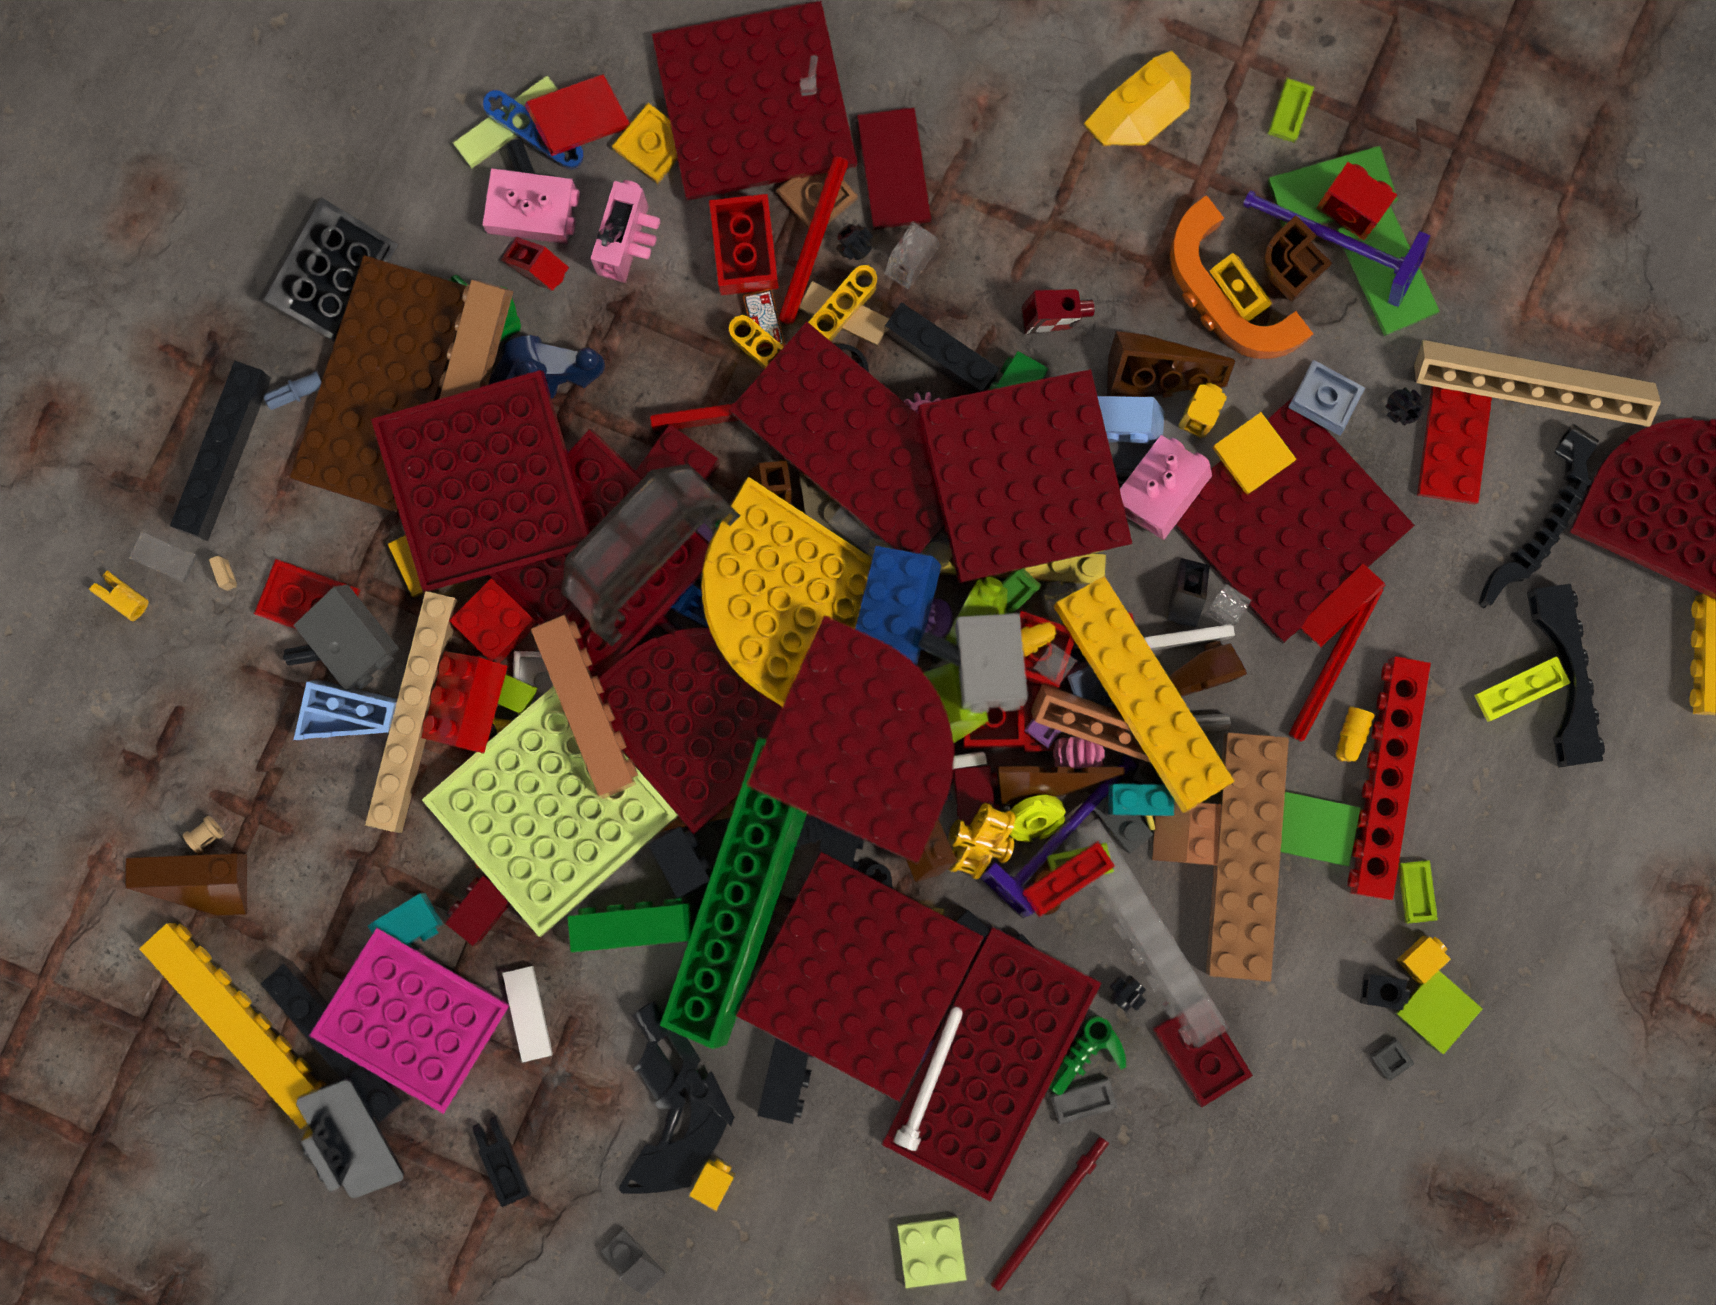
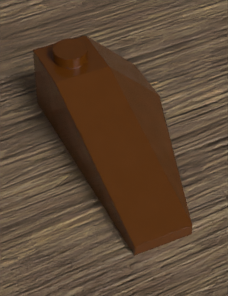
[1107,331,1235,398]
[1168,640,1247,697]
[999,766,1125,811]
[126,854,247,915]

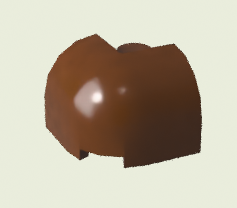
[1263,215,1333,303]

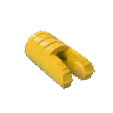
[89,571,149,621]
[1021,622,1056,656]
[1335,707,1375,762]

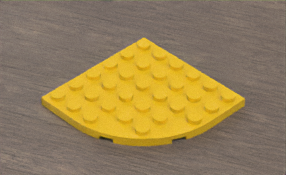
[701,477,873,706]

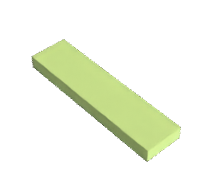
[453,76,558,168]

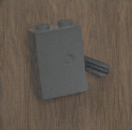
[283,585,399,690]

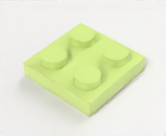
[897,1216,966,1288]

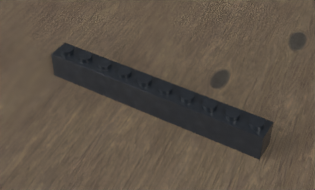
[757,832,865,1124]

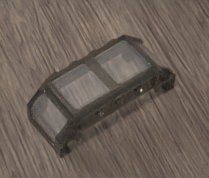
[561,464,741,646]

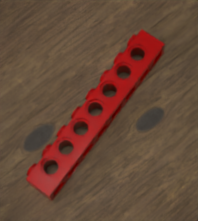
[1348,656,1431,900]

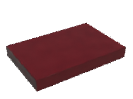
[1152,997,1253,1107]

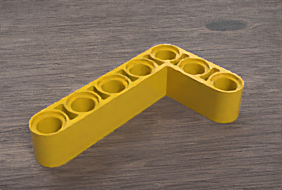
[729,265,877,369]

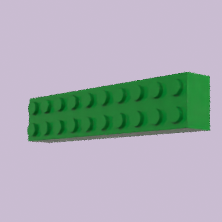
[660,738,807,1049]

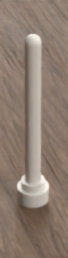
[894,1007,963,1151]

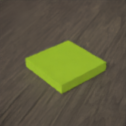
[1395,971,1483,1054]

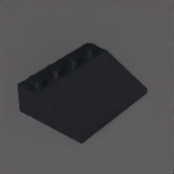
[258,197,399,342]

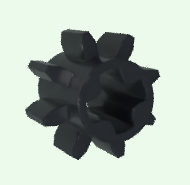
[836,224,873,260]
[1385,387,1424,426]
[1109,975,1147,1013]

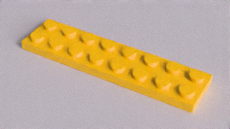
[1053,576,1235,813]

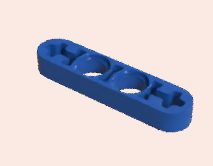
[483,90,583,169]

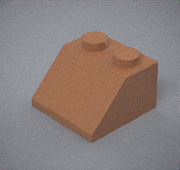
[1152,801,1221,865]

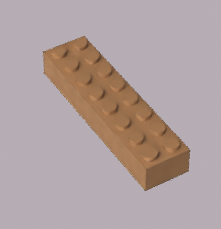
[1206,733,1289,982]

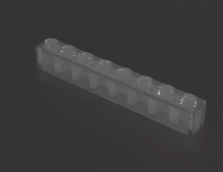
[1065,819,1230,1048]

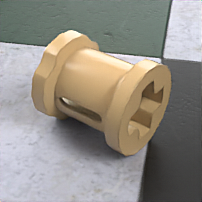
[183,815,225,855]

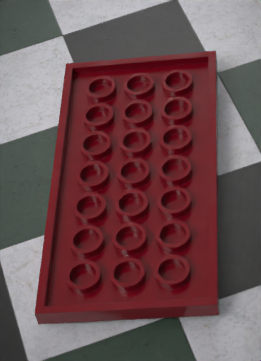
[729,321,945,554]
[882,926,1102,1202]

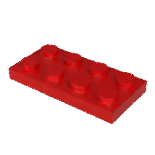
[1417,386,1492,505]

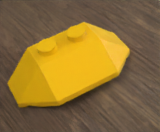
[1084,51,1191,146]

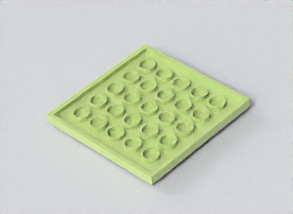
[422,686,678,937]

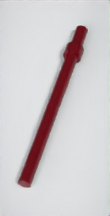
[990,1136,1110,1292]

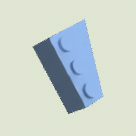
[1098,396,1165,445]
[294,679,398,740]

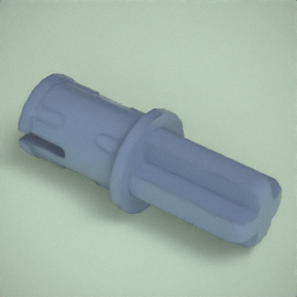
[264,371,322,410]

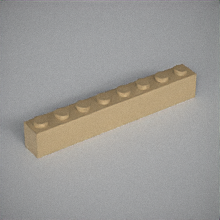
[1414,340,1661,427]
[365,591,461,833]

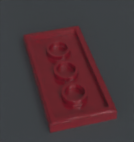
[857,107,931,230]

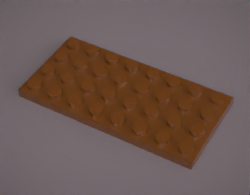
[290,255,466,513]

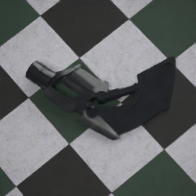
[619,1001,735,1194]

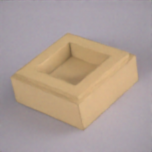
[209,555,237,591]

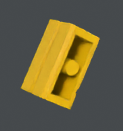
[1210,253,1272,321]
[1178,383,1227,438]

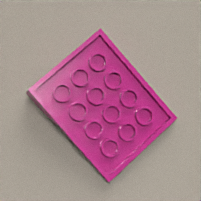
[310,928,509,1114]

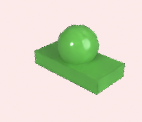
[1001,569,1041,614]

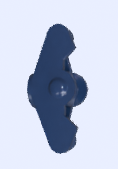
[488,335,605,399]

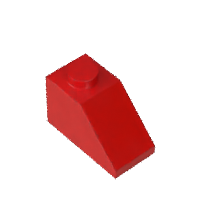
[501,237,569,291]

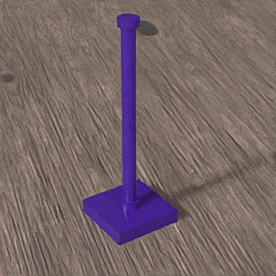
[1243,190,1430,307]
[980,755,1137,919]

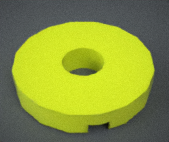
[1010,795,1065,842]

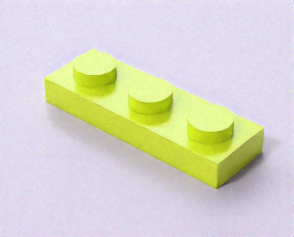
[1474,656,1570,722]

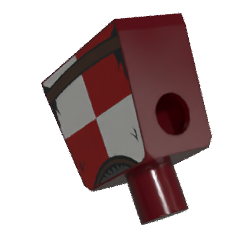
[1021,289,1095,334]

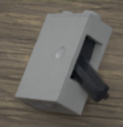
[919,614,1027,713]

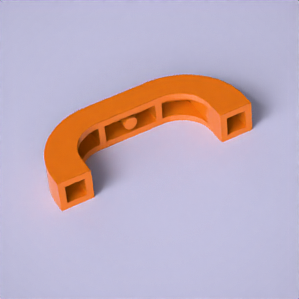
[1170,195,1314,359]

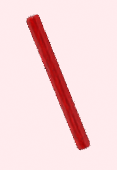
[778,156,848,325]
[1289,589,1383,742]

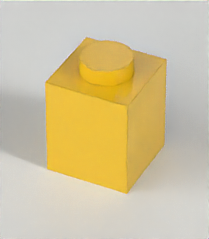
[1396,936,1451,984]
[689,1158,735,1211]

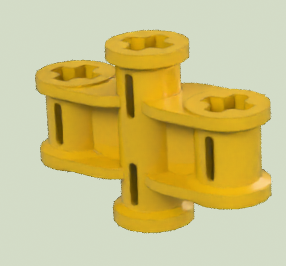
[948,803,1015,880]

